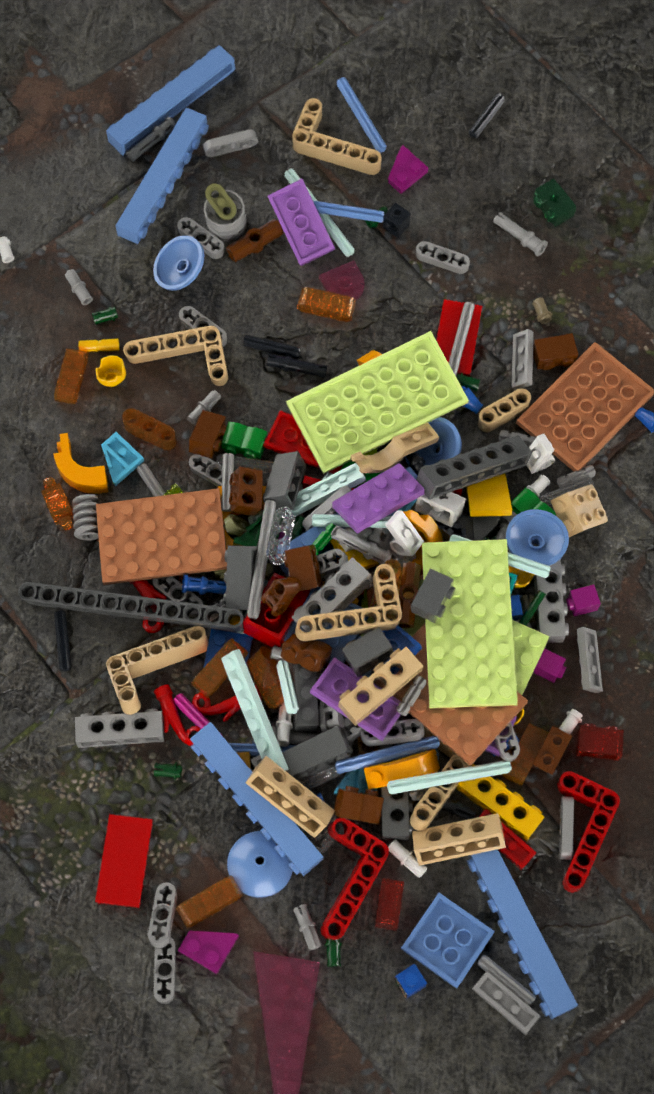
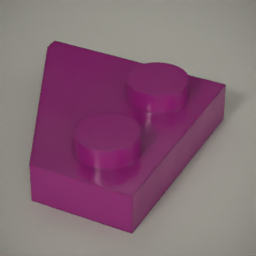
[388,145,428,194]
[178,931,239,974]

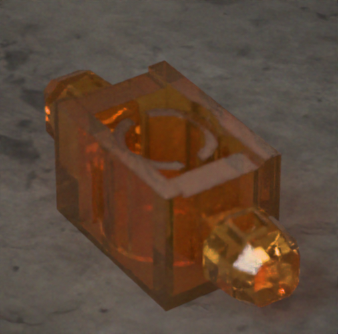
[41,477,74,531]

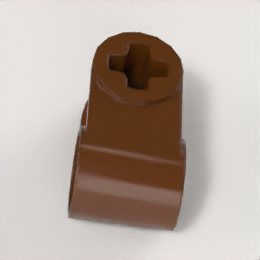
[261,577,300,616]

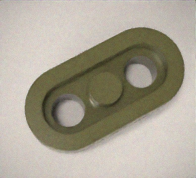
[205,184,237,220]
[224,514,250,537]

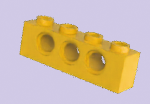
[456,764,544,842]

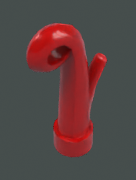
[129,580,166,633]
[153,684,201,746]
[192,685,262,722]

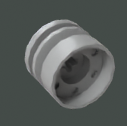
[204,190,247,241]

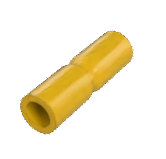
[79,339,120,353]

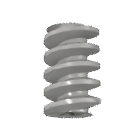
[72,494,99,541]

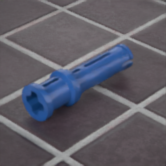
[182,574,226,595]

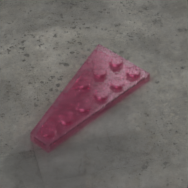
[253,951,320,1094]

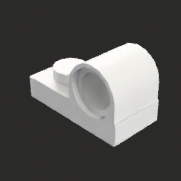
[527,434,555,474]
[385,510,424,556]

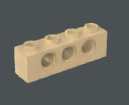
[338,647,423,726]
[245,756,335,838]
[412,813,506,866]

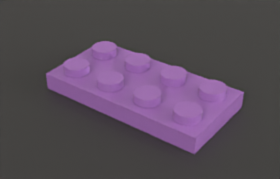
[268,179,335,266]
[332,463,425,534]
[310,657,401,741]

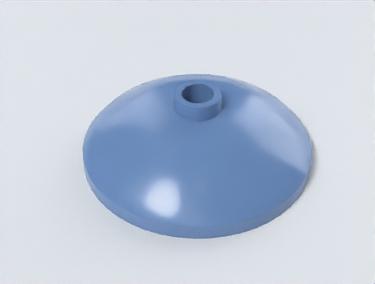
[153,236,204,291]
[405,417,462,471]
[506,509,569,566]
[227,831,293,898]

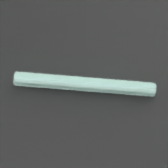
[285,169,354,257]
[387,760,512,794]

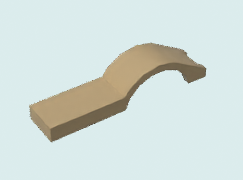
[350,423,439,473]

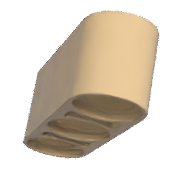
[478,389,531,432]

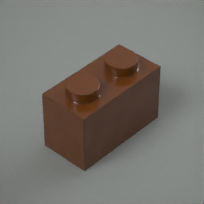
[533,333,578,370]
[189,410,227,459]
[284,545,323,591]

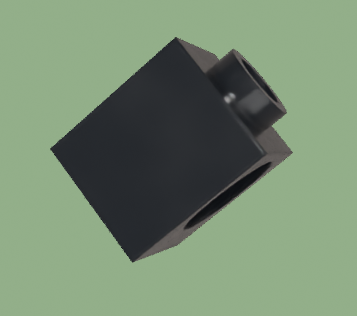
[383,203,411,238]

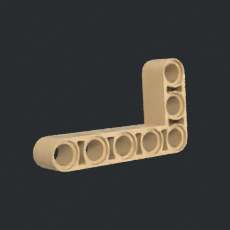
[293,98,381,175]
[123,326,228,386]
[295,564,402,641]
[106,626,209,715]
[410,727,474,831]

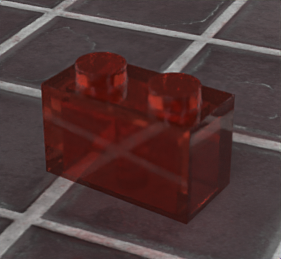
[576,723,624,761]
[375,878,404,931]

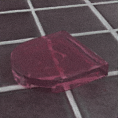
[319,260,365,304]

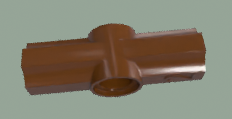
[226,219,284,263]
[398,562,422,629]

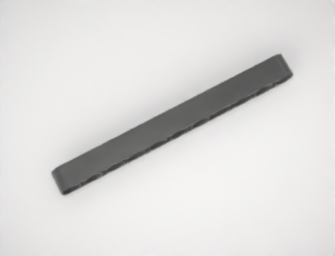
[18,582,245,632]

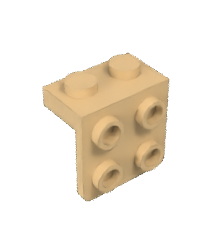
[550,484,608,537]

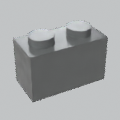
[411,568,456,623]
[341,627,394,678]

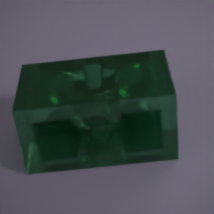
[533,178,576,227]

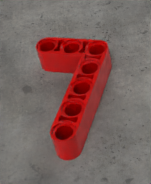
[557,771,620,893]
[321,818,389,940]

